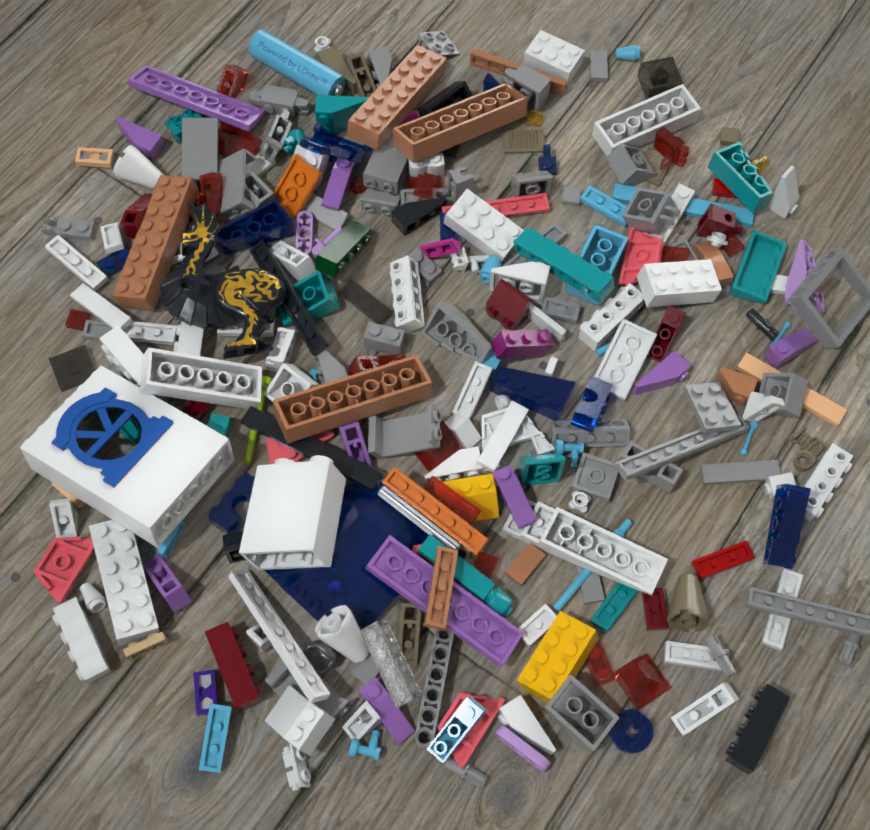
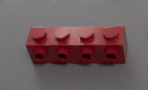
[205,621,263,712]

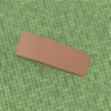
[694,241,733,286]

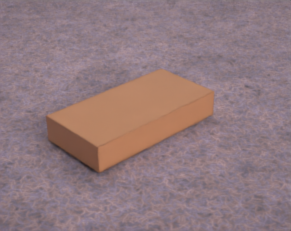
[505,543,546,586]

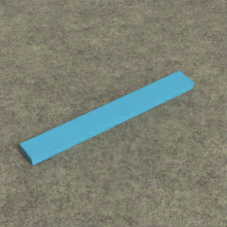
[612,183,754,228]

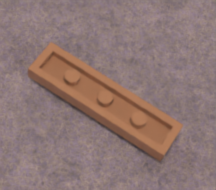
[423,546,458,631]

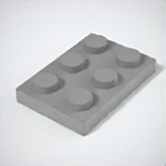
[683,382,741,434]

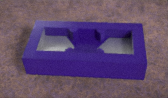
[193,669,218,716]

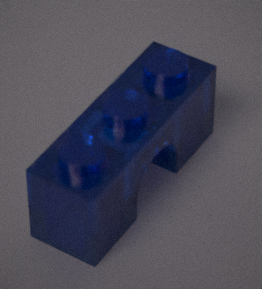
[570,376,613,433]
[208,472,255,534]

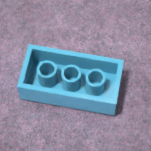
[565,224,628,306]

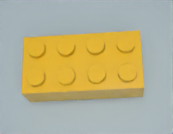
[517,611,598,704]

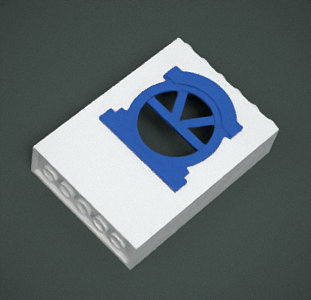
[20,365,235,548]

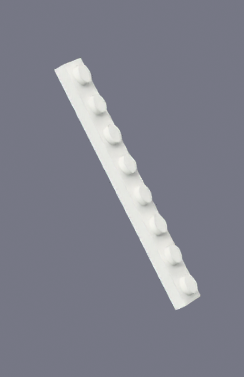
[228,569,330,703]

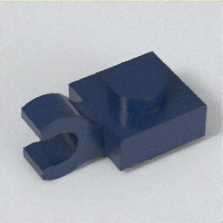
[538,144,557,175]

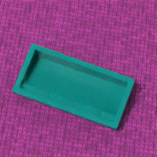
[728,230,787,303]

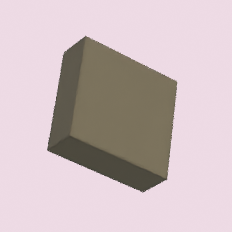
[720,127,739,145]

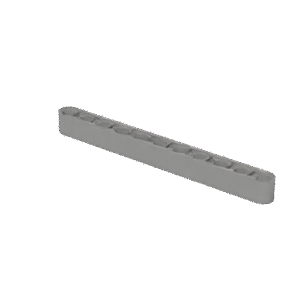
[415,539,470,750]

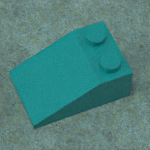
[315,95,369,135]
[278,271,340,327]
[518,452,566,486]

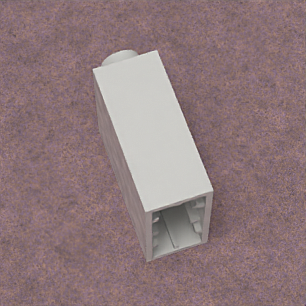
[239,455,346,570]

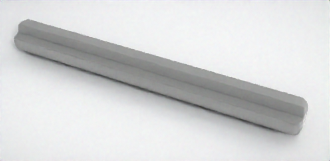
[378,486,461,550]

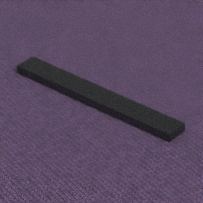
[249,239,329,357]
[240,406,383,492]

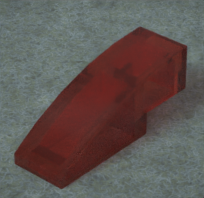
[196,172,223,221]

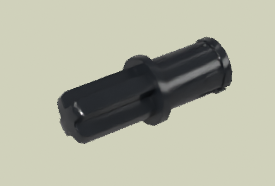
[746,308,780,341]

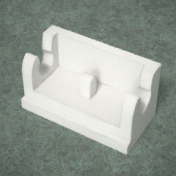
[265,327,297,369]

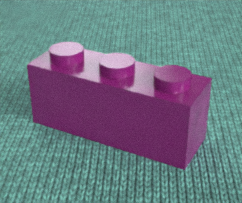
[491,329,554,359]

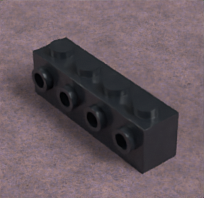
[725,683,790,775]

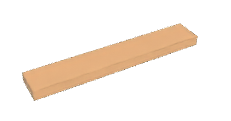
[736,352,847,427]

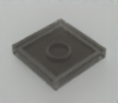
[49,345,95,392]

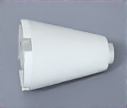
[113,145,164,189]
[315,605,369,663]

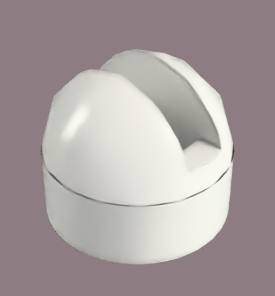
[495,395,511,410]

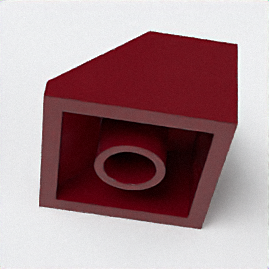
[486,279,530,330]

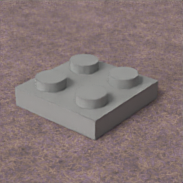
[571,452,618,502]

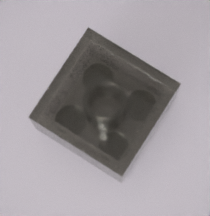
[637,57,683,100]

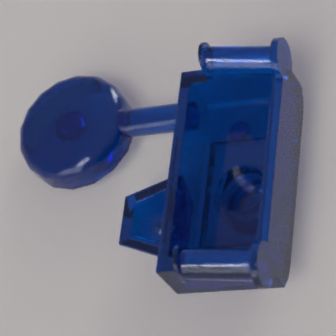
[300,123,373,164]

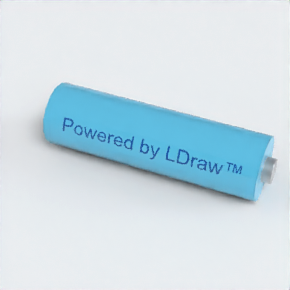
[248,29,346,96]

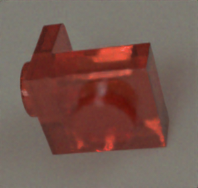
[413,172,438,199]

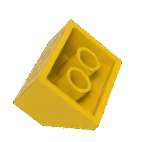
[434,474,499,523]

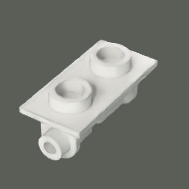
[282,744,311,792]

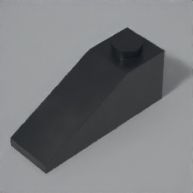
[391,197,447,236]

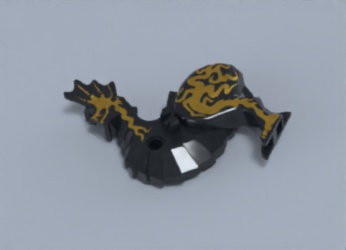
[161,202,286,359]

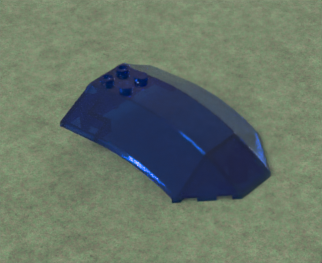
[265,481,433,635]

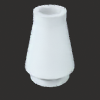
[80,582,106,613]

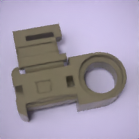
[790,426,829,472]

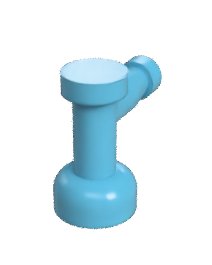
[554,439,584,467]
[348,730,381,761]

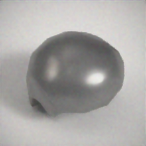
[303,640,336,673]

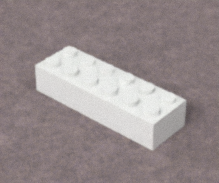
[592,84,701,156]
[140,348,262,409]
[89,520,159,646]

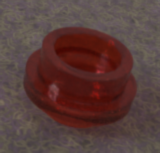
[349,177,367,194]

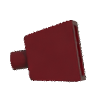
[696,204,743,240]

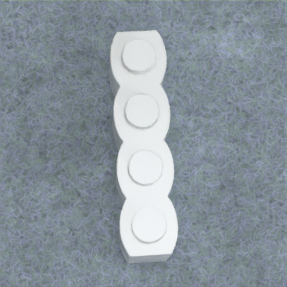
[52,597,111,684]

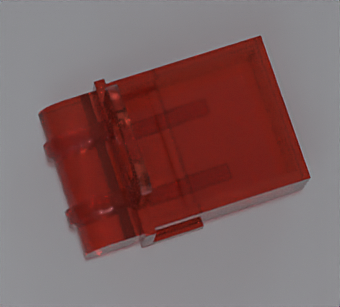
[653,127,689,170]

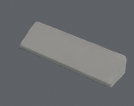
[303,193,349,230]

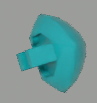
[283,129,309,155]

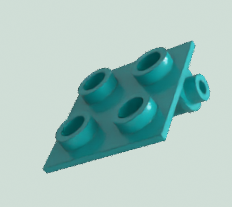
[164,109,203,142]

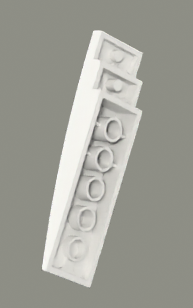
[502,499,668,595]

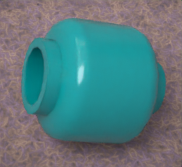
[483,588,513,618]

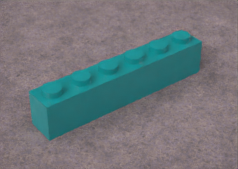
[513,227,615,303]

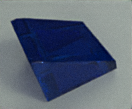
[483,73,500,92]

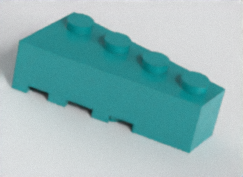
[708,141,773,213]

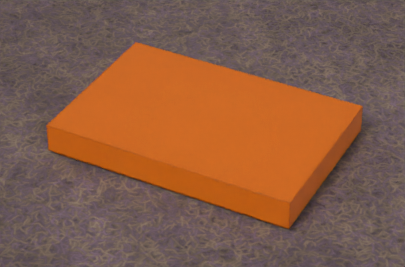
[273,154,323,219]

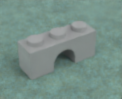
[620,441,683,493]

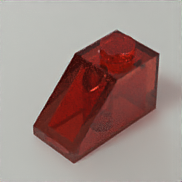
[217,65,249,98]

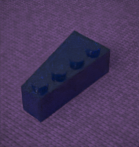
[215,198,296,255]
[489,366,576,421]
[763,484,811,569]

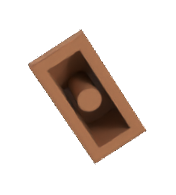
[716,367,758,405]

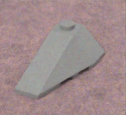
[421,302,493,363]

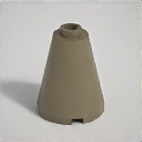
[667,573,709,632]

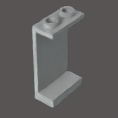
[182,118,220,187]
[363,133,408,194]
[216,149,256,223]
[361,160,408,216]
[368,404,442,459]
[265,662,350,735]

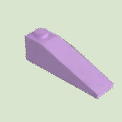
[784,239,825,313]

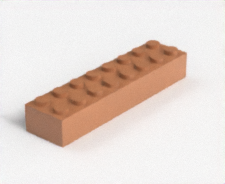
[347,45,447,150]
[393,82,528,163]
[112,175,200,311]
[273,355,432,443]

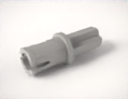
[839,633,861,665]
[705,635,736,677]
[444,755,487,788]

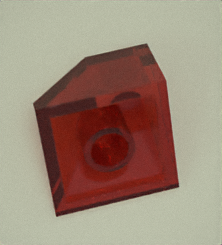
[413,420,460,473]
[613,653,672,711]

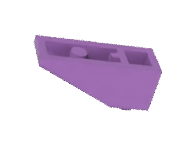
[116,116,165,161]
[321,158,355,211]
[764,327,818,369]
[632,351,691,395]
[338,421,372,468]
[492,465,537,529]
[142,553,192,613]
[359,677,415,745]

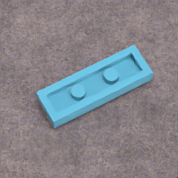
[580,185,627,227]
[199,703,232,773]

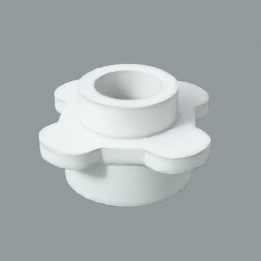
[314,36,331,52]
[707,232,728,247]
[569,491,591,513]

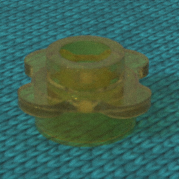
[525,110,542,127]

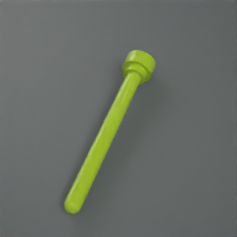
[244,376,273,464]

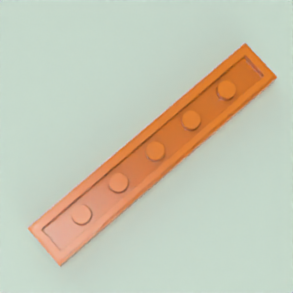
[382,466,489,556]

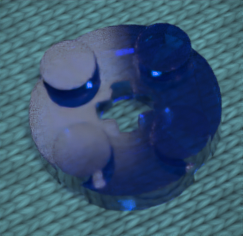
[610,709,653,754]

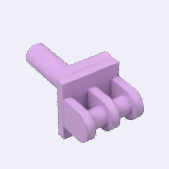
[312,226,342,258]

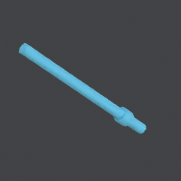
[553,519,632,612]

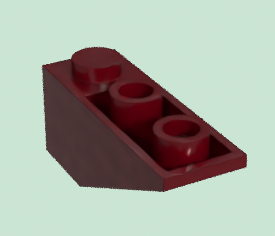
[119,193,152,238]
[647,305,686,363]

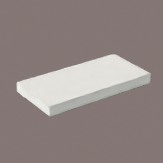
[590,319,657,401]

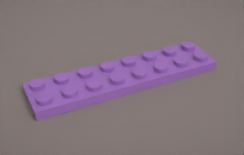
[128,65,265,131]
[365,535,524,668]

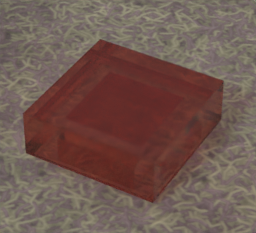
[720,234,745,258]
[65,309,90,331]

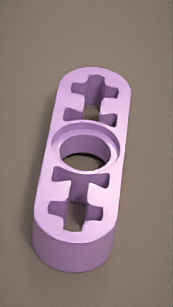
[296,211,314,257]
[494,725,551,773]

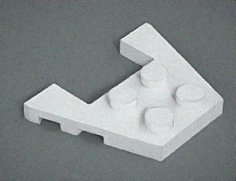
[481,407,555,474]

